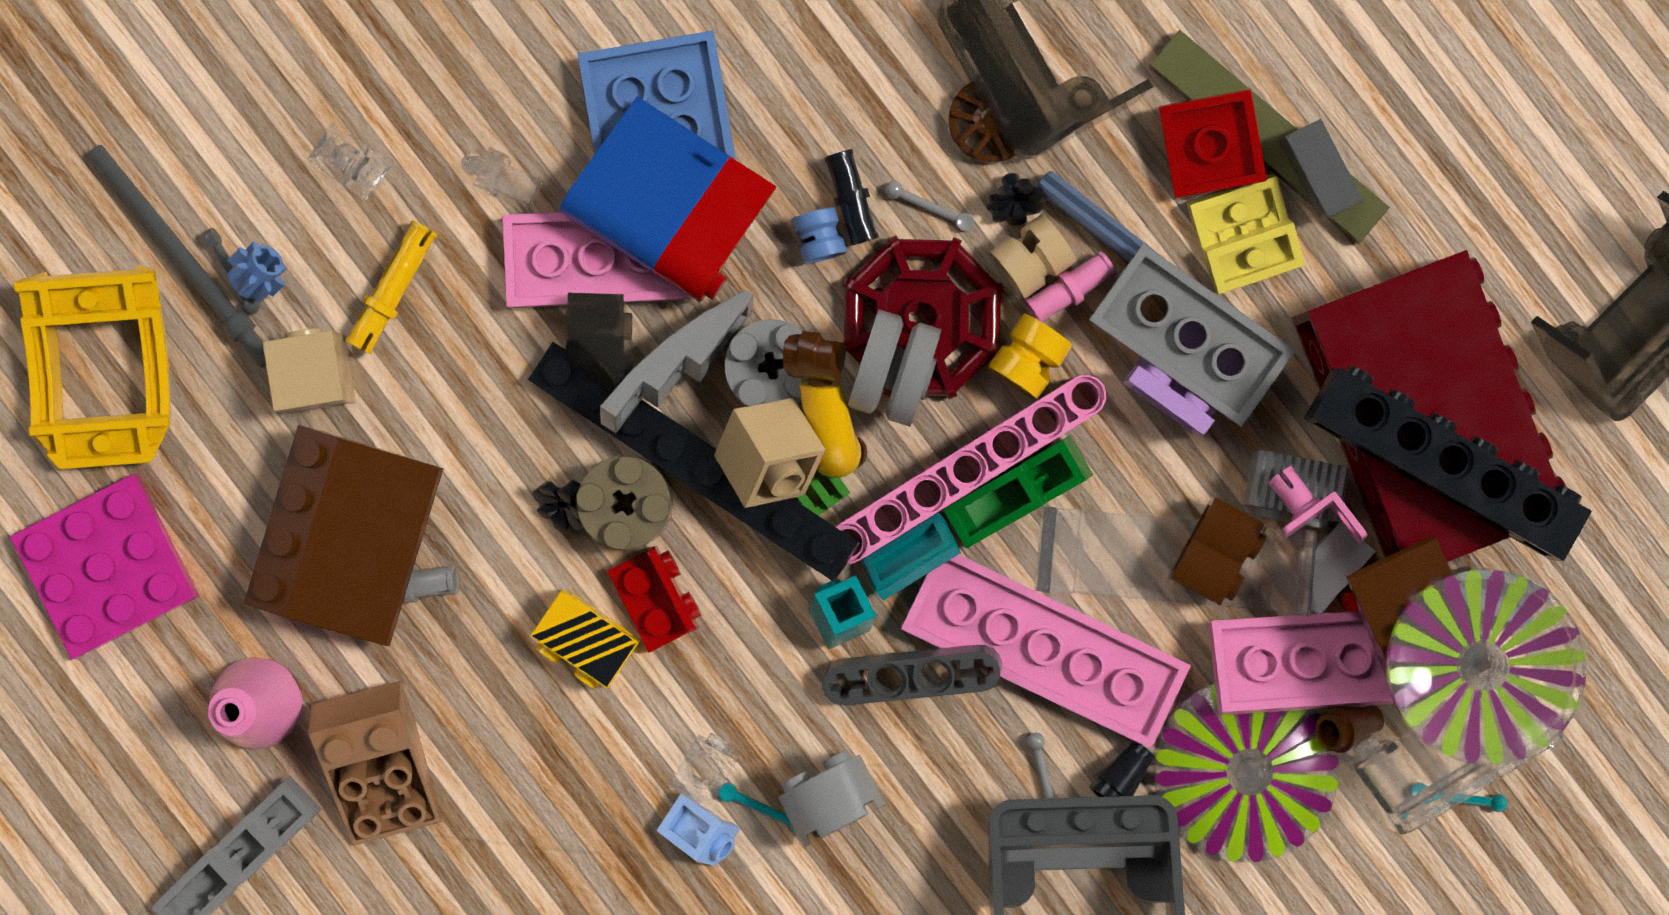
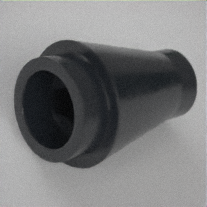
[1090,740,1155,797]

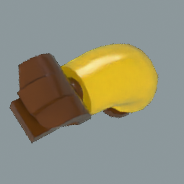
[783,331,867,478]

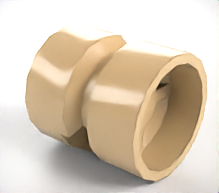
[989,214,1077,300]

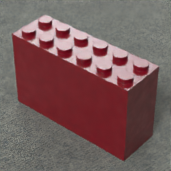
[1291,250,1567,562]

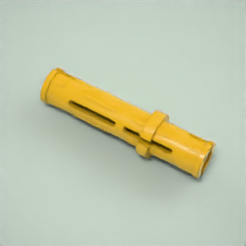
[345,220,438,355]

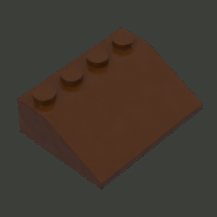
[243,425,444,646]

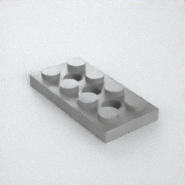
[1089,243,1296,427]

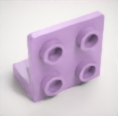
[1122,321,1243,437]

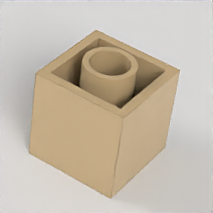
[262,328,356,414]
[714,398,826,508]

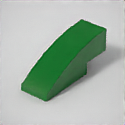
[943,435,1093,549]

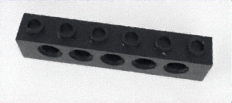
[1303,365,1592,561]

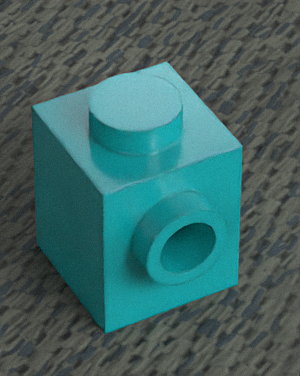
[808,576,877,650]

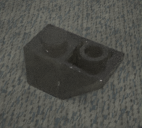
[565,292,633,396]

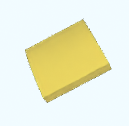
[1186,173,1305,295]

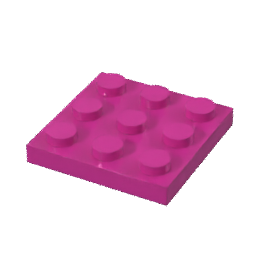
[10,474,200,660]

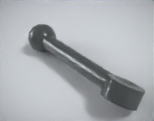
[203,228,260,315]

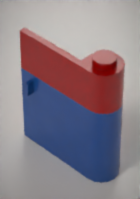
[559,96,777,303]

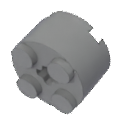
[725,319,808,406]
[778,750,886,848]

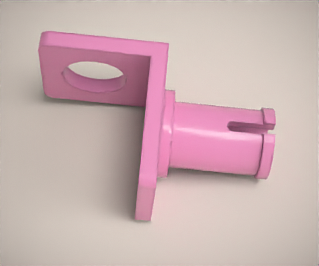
[1267,465,1368,543]

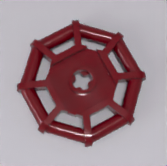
[842,235,1005,400]

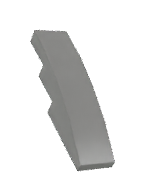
[600,290,754,433]
[151,776,322,915]

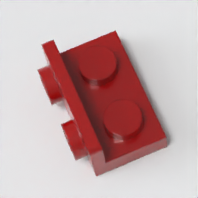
[607,546,702,653]

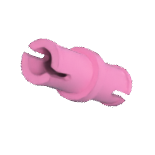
[1024,251,1117,323]

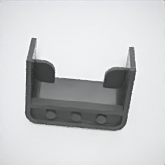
[989,795,1185,915]

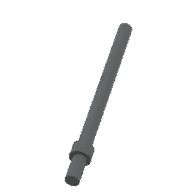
[87,145,266,368]

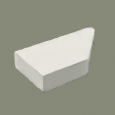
[1308,522,1376,614]

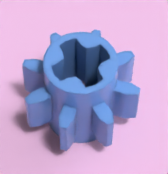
[226,242,287,302]

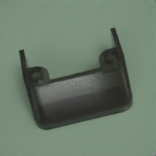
[937,0,1153,159]
[1531,191,1669,421]

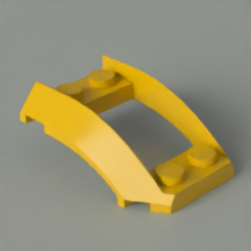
[14,265,171,469]

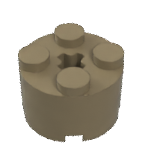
[577,456,673,550]

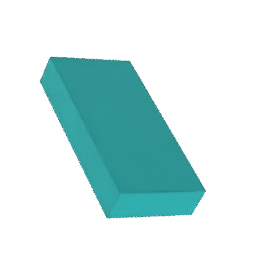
[861,512,961,601]

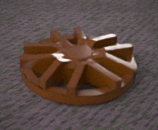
[948,76,1035,163]

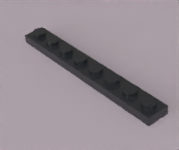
[528,342,860,582]

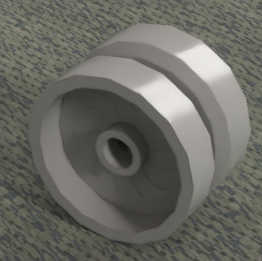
[848,309,942,427]

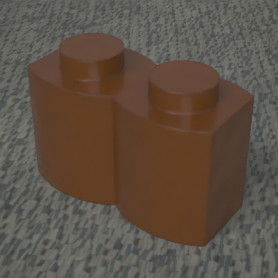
[1168,497,1267,605]

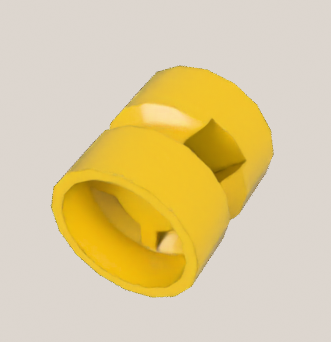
[988,313,1073,400]

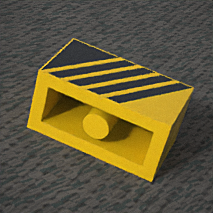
[530,589,641,689]

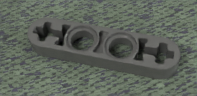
[822,645,1002,705]

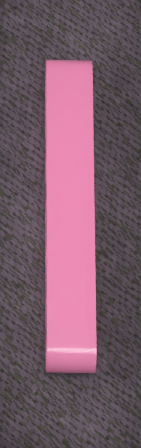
[835,375,1106,564]

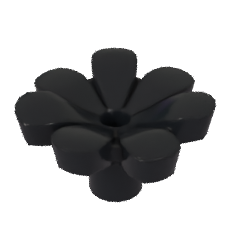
[987,173,1047,225]
[532,480,583,532]

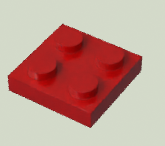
[1159,88,1267,198]

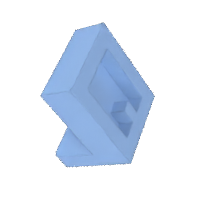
[657,792,740,866]

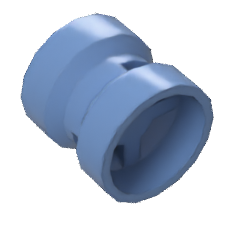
[791,207,847,264]

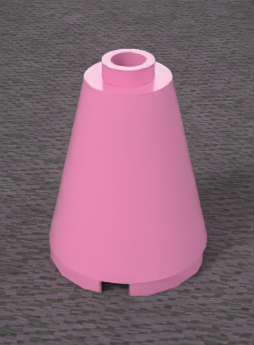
[208,657,303,750]

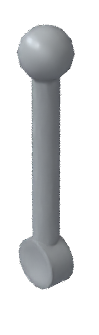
[885,181,974,232]
[1027,732,1054,799]

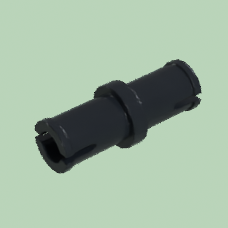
[824,149,879,246]

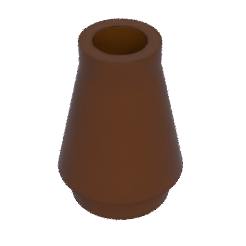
[1315,705,1384,753]

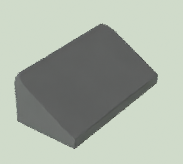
[1279,119,1363,222]

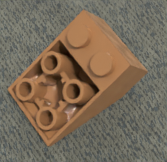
[308,680,442,846]

